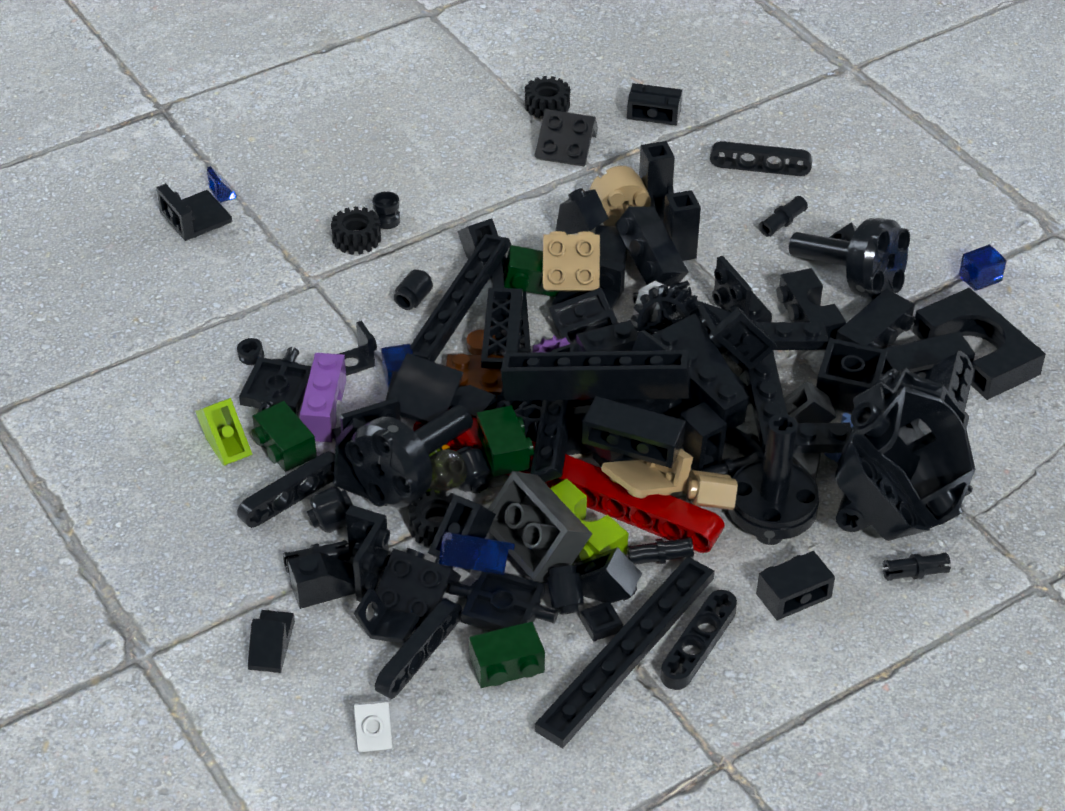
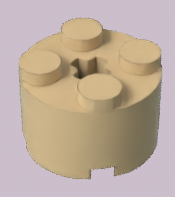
[590,166,651,226]

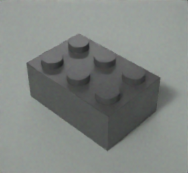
[488,471,592,583]

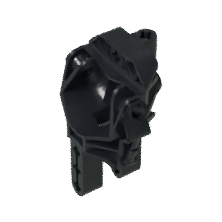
[835,351,976,541]

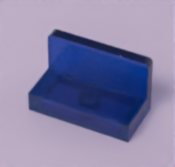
[439,532,515,575]

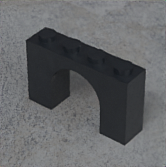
[639,141,701,261]
[912,287,1046,400]

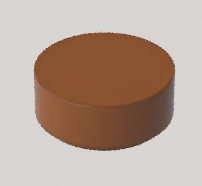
[467,329,495,355]

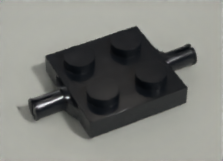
[239,347,312,415]
[449,567,558,631]

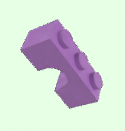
[300,353,346,443]

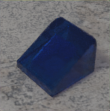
[207,166,237,203]

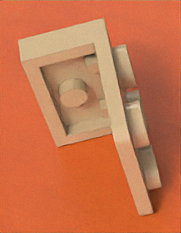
[543,231,600,291]
[601,449,693,498]

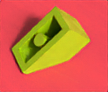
[195,398,253,466]

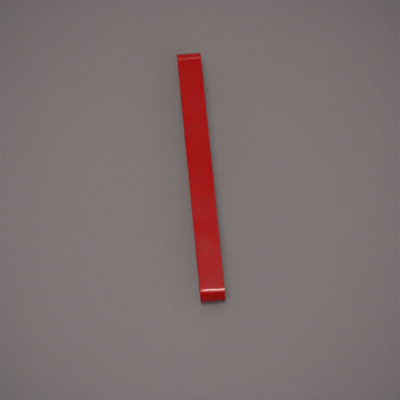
[413,417,725,553]

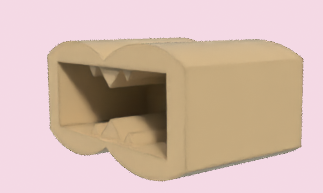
[683,470,738,510]

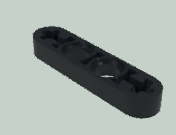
[710,141,813,176]
[237,451,335,528]
[661,590,737,690]
[375,598,462,699]

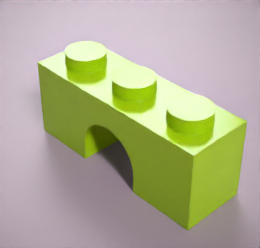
[550,479,629,560]

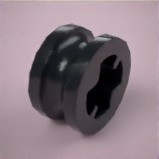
[237,338,265,365]

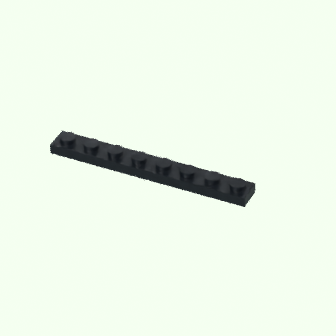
[535,556,715,749]

